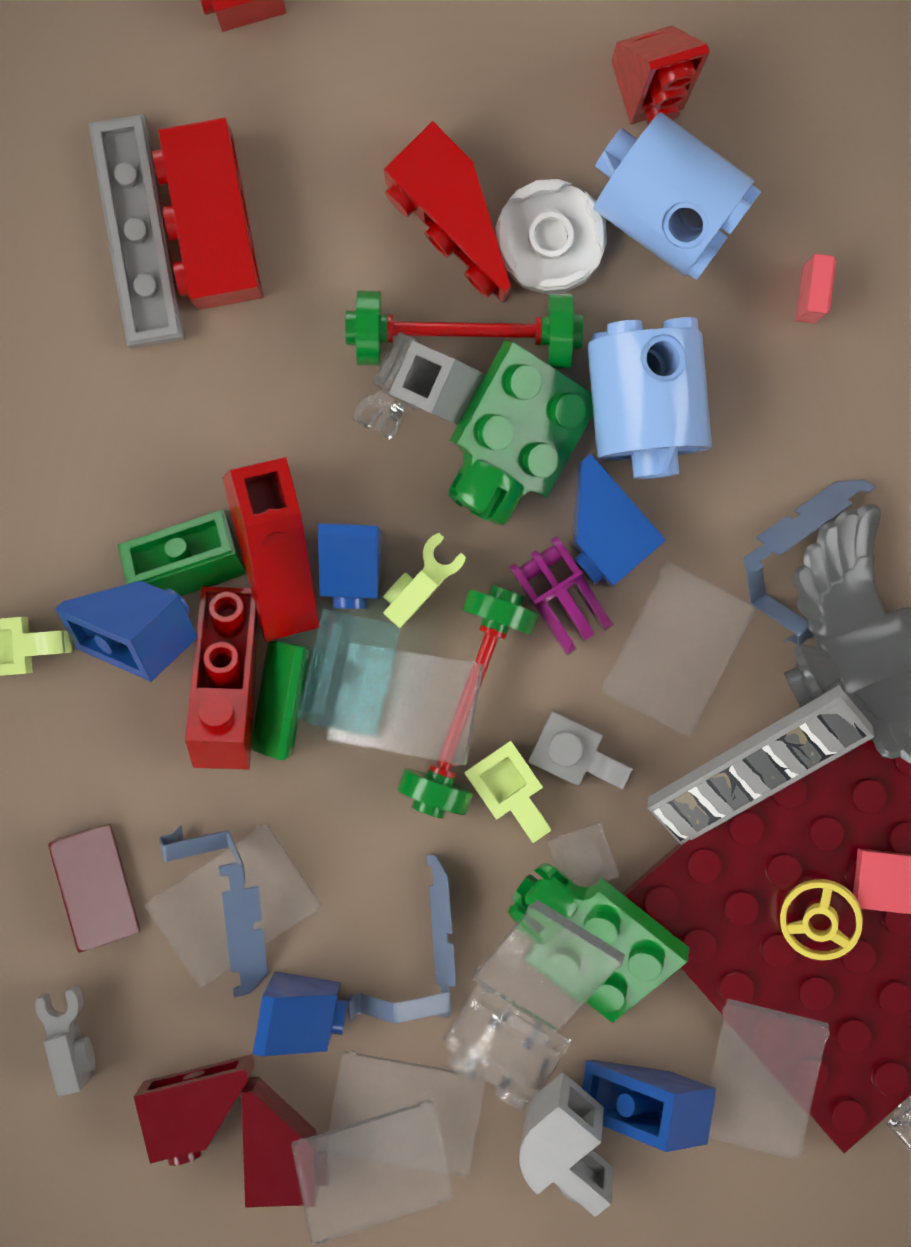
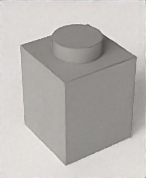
[389,340,486,425]

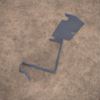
[744,480,876,646]
[159,825,267,998]
[348,854,456,1023]

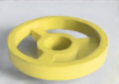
[780,879,863,960]

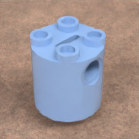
[593,112,762,280]
[587,317,712,479]

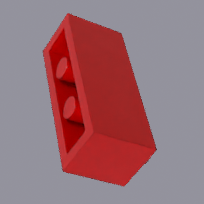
[152,117,264,310]

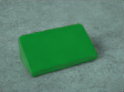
[118,509,245,596]
[252,641,311,761]

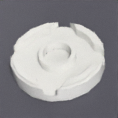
[495,179,607,294]

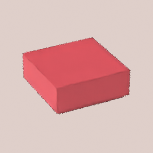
[796,254,837,323]
[853,848,911,914]

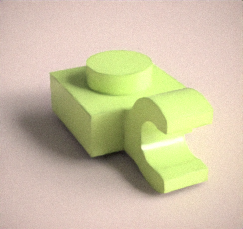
[383,533,466,628]
[0,617,73,676]
[464,740,552,843]

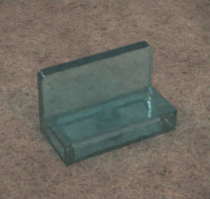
[299,608,400,736]

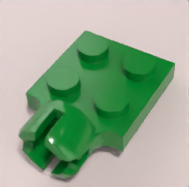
[448,341,593,526]
[507,863,690,1023]

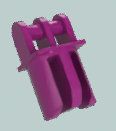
[509,536,614,656]

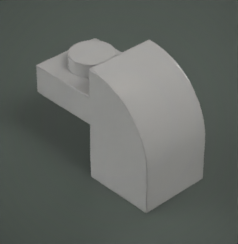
[519,1072,613,1217]

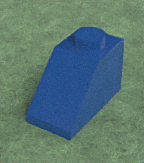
[572,454,666,587]
[318,523,382,610]
[55,581,198,682]
[253,971,348,1056]
[582,1060,716,1152]

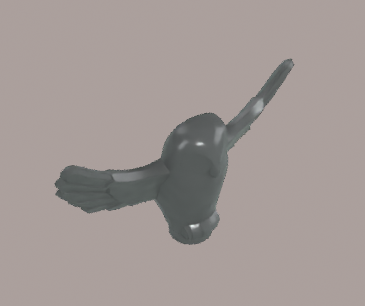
[784,504,911,763]

